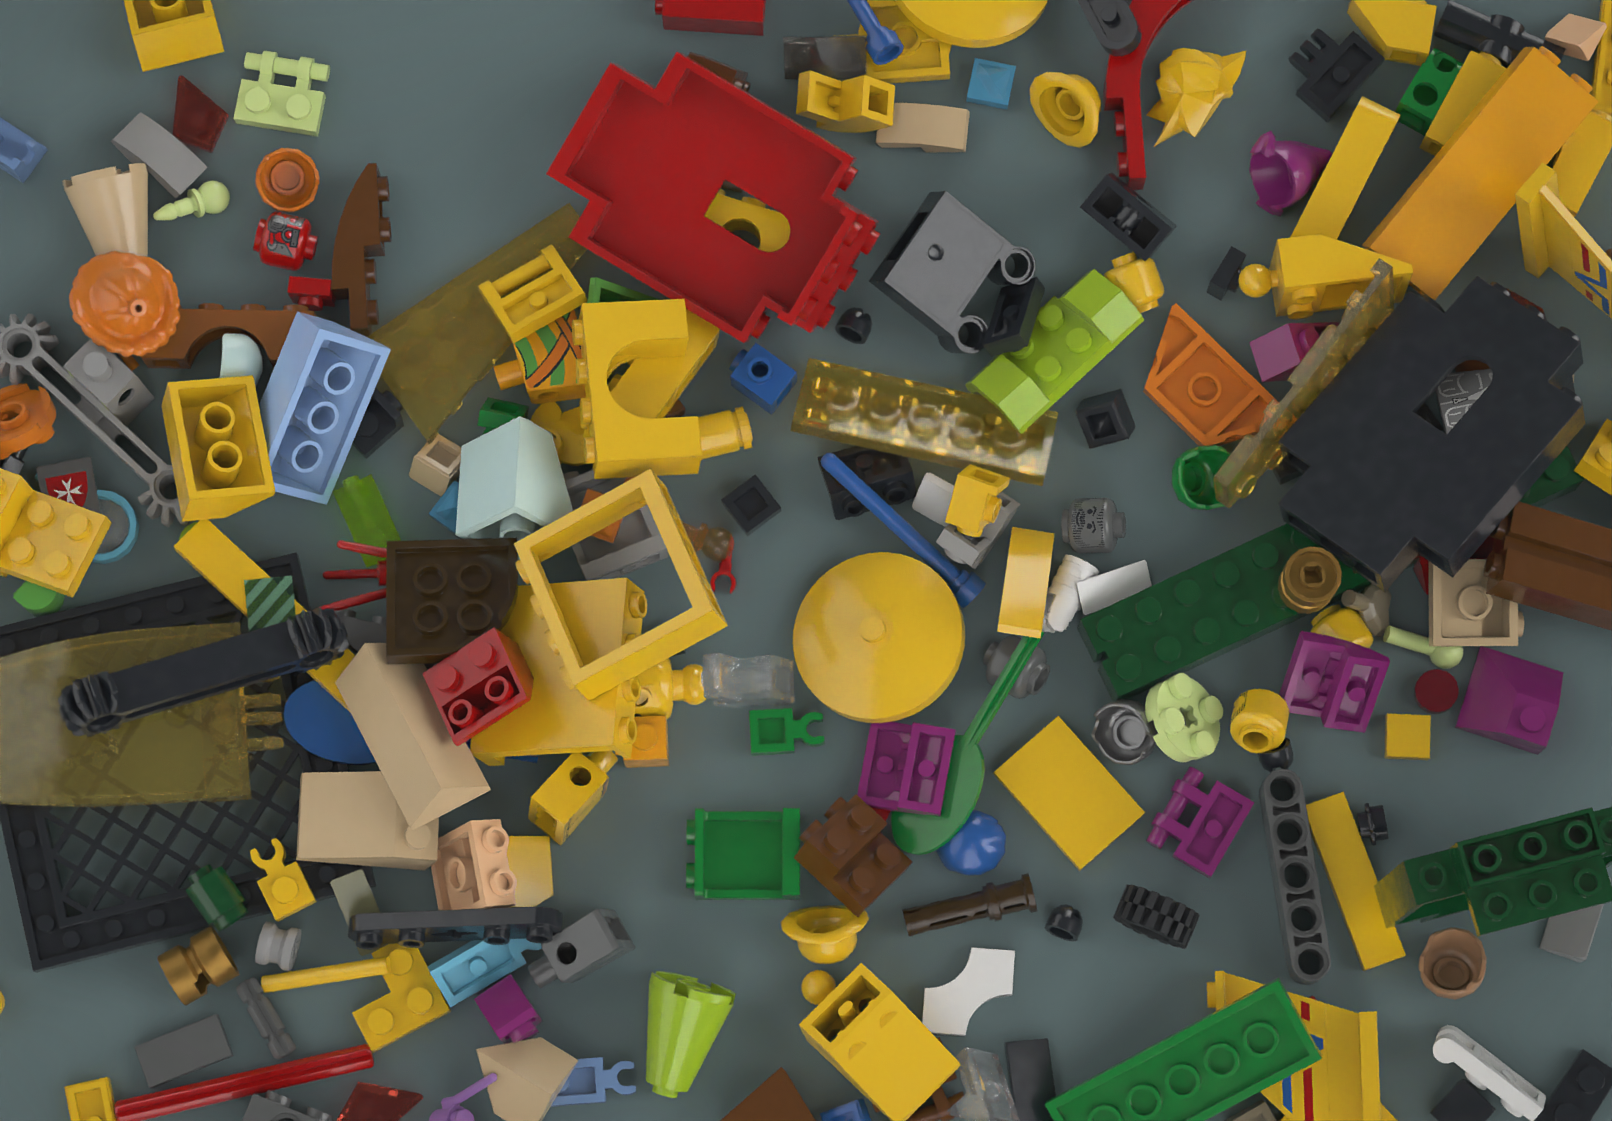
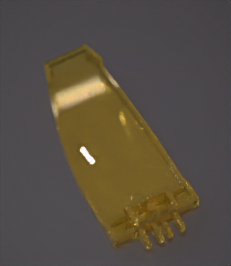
[0,622,283,807]

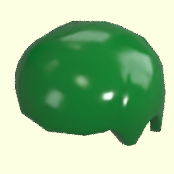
[1171,445,1241,510]

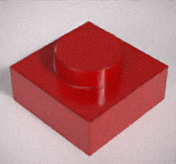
[287,276,336,311]

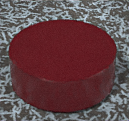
[1414,669,1459,714]

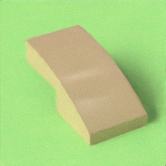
[875,103,970,153]

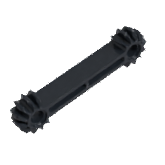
[58,607,349,737]

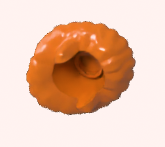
[69,251,181,357]

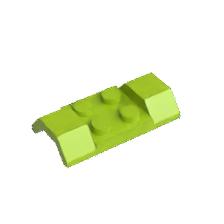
[965,269,1144,434]

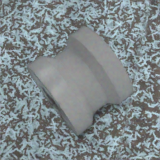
[255,921,301,971]

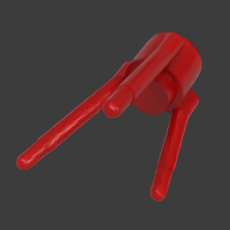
[319,540,387,611]

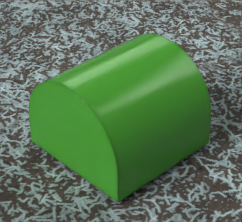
[13,581,65,617]

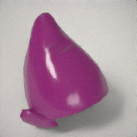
[1249,130,1333,216]

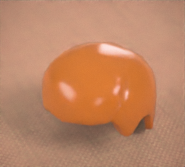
[255,148,320,213]

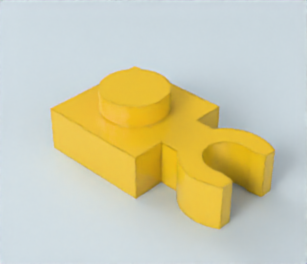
[250,838,317,922]

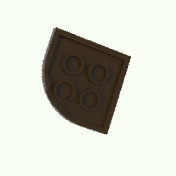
[386,537,518,665]

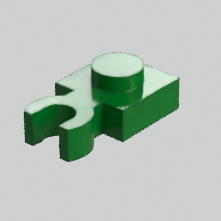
[749,708,825,756]

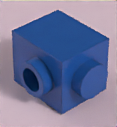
[729,342,797,415]

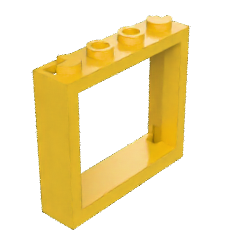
[514,469,728,701]

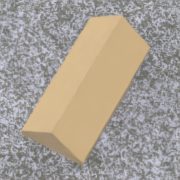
[335,643,491,831]

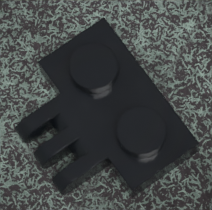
[1288,28,1385,122]

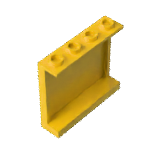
[470,578,647,766]

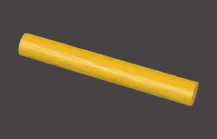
[261,956,391,993]

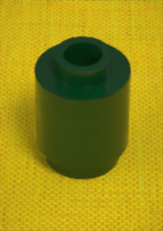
[186,864,248,932]

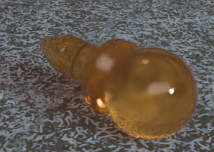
[655,522,735,561]

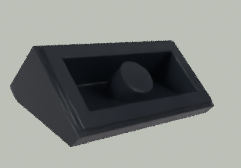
[1004,1038,1056,1121]

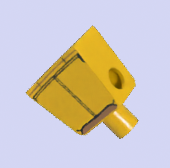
[528,751,618,846]

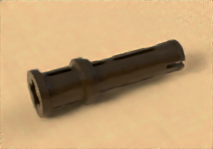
[902,873,1038,937]

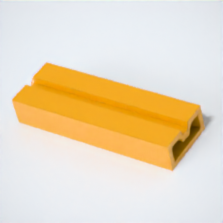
[1362,46,1599,300]

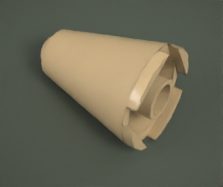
[62,163,148,257]

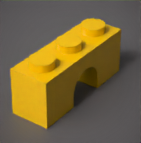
[705,189,790,252]

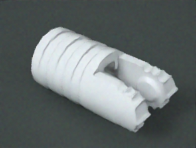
[1042,554,1099,633]

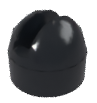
[835,307,873,344]
[1257,737,1293,773]
[1045,904,1083,941]

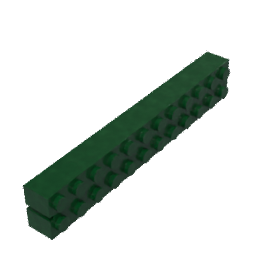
[1077,446,1585,701]

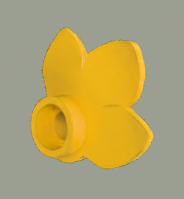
[531,402,586,466]

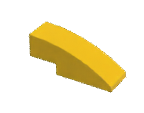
[997,527,1055,638]

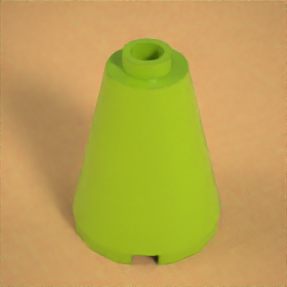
[646,971,736,1098]

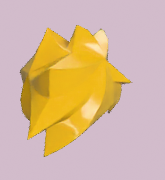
[1146,48,1247,147]

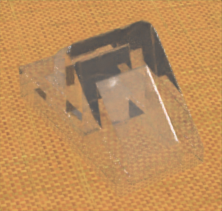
[946,1047,1020,1121]

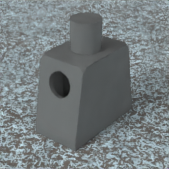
[528,908,635,988]

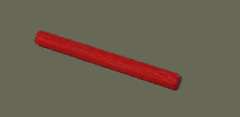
[114,1044,374,1121]

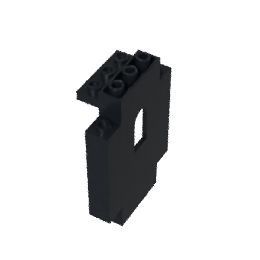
[1278,276,1585,592]

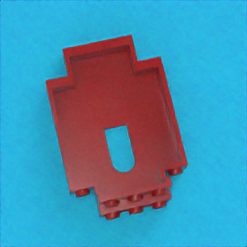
[546,52,881,343]

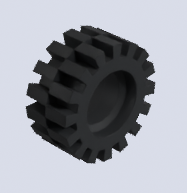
[1113,885,1200,949]

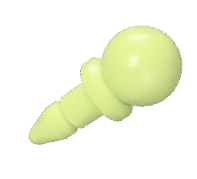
[153,181,230,220]

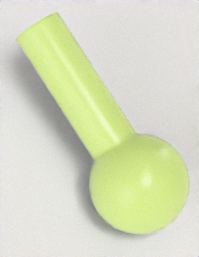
[1383,625,1463,669]

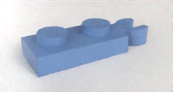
[551,1057,637,1107]

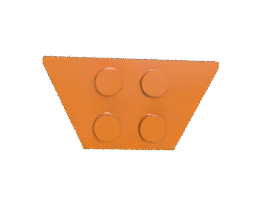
[1143,303,1293,446]

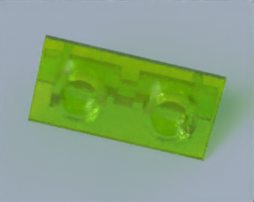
[332,474,401,568]

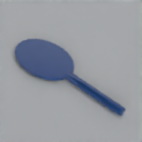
[283,680,539,765]

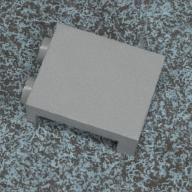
[563,470,668,581]

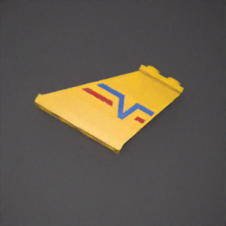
[1515,162,1612,319]
[1207,971,1381,1121]

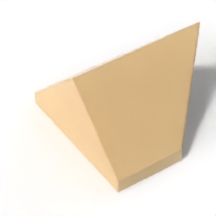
[476,1037,579,1121]

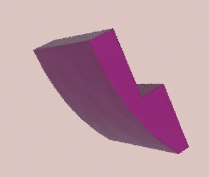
[1279,631,1390,733]
[857,722,956,816]

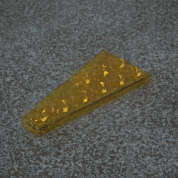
[367,203,587,445]
[1213,258,1394,508]

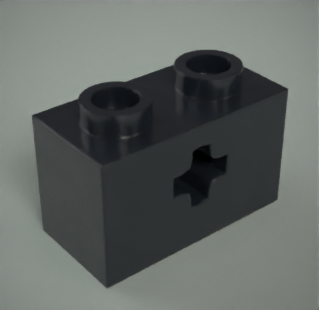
[1080,172,1177,261]

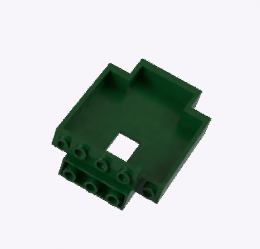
[1374,807,1612,937]

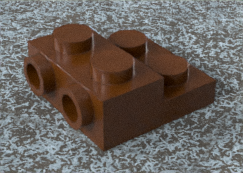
[794,794,913,917]

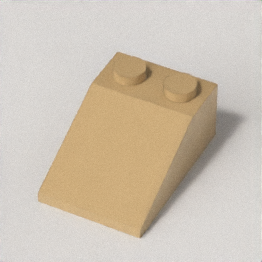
[296,771,439,871]

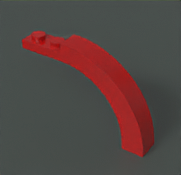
[1103,0,1194,190]

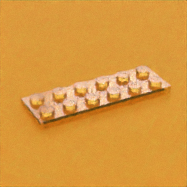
[790,358,1059,486]

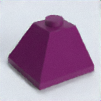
[1455,646,1564,755]

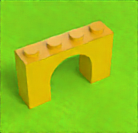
[1419,50,1612,217]
[572,299,702,479]

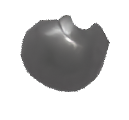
[1091,699,1158,765]

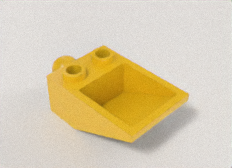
[1238,234,1413,320]
[799,963,961,1121]

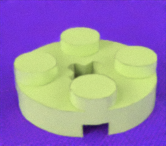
[1145,673,1223,762]

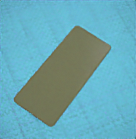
[330,869,388,956]

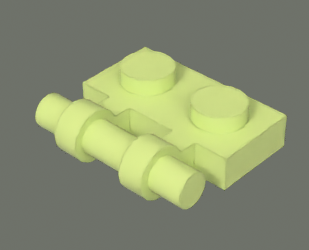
[233,51,330,137]

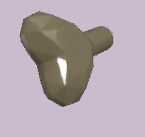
[1341,583,1392,637]

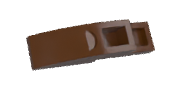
[332,163,392,339]

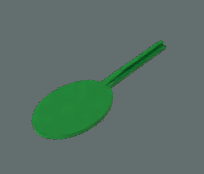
[891,632,1044,855]

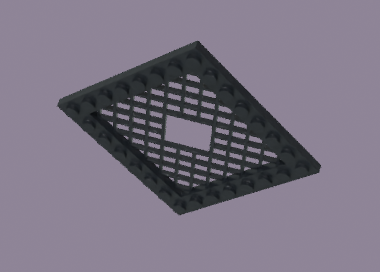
[0,552,376,973]

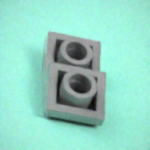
[110,112,207,198]

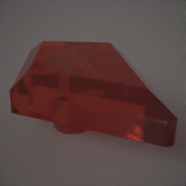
[172,75,229,153]
[337,1082,424,1121]

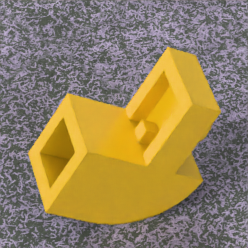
[796,70,895,133]

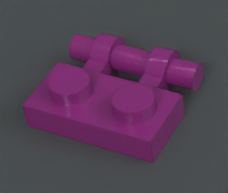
[1146,766,1255,879]

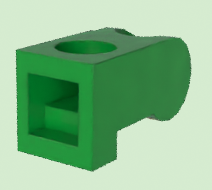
[1395,47,1464,136]

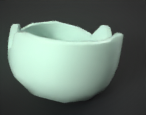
[219,333,263,387]

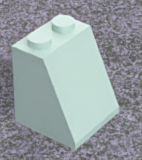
[455,416,573,560]

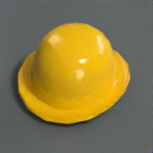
[1030,72,1101,148]
[780,905,869,964]

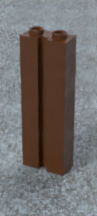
[1484,502,1612,631]

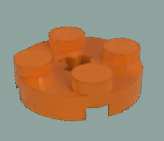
[0,383,56,460]

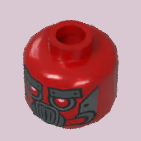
[253,212,319,271]

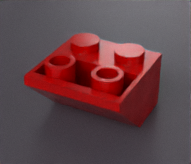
[422,627,534,746]

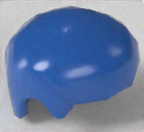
[936,810,1006,876]

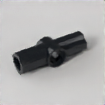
[1434,0,1566,68]

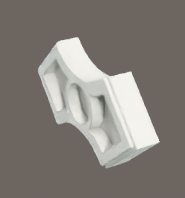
[922,947,1015,1036]

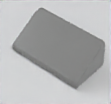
[1539,877,1612,963]

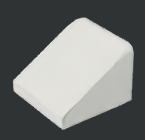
[912,472,954,527]

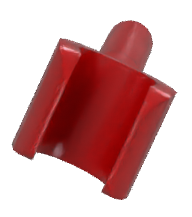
[710,535,737,594]

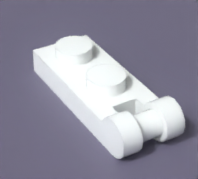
[1433,1025,1546,1121]

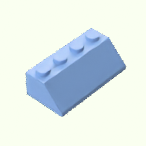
[259,311,391,505]

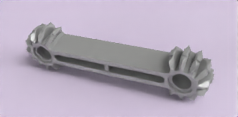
[0,313,188,527]

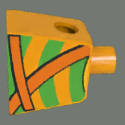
[493,310,586,404]

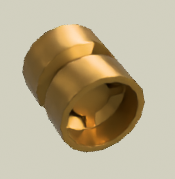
[1278,547,1342,614]
[157,926,240,1006]

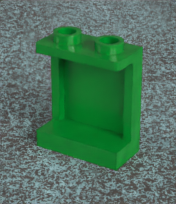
[686,808,800,900]

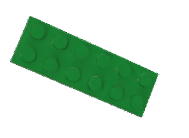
[1045,978,1322,1121]

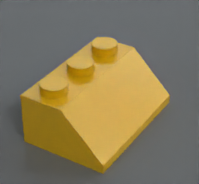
[161,375,275,522]

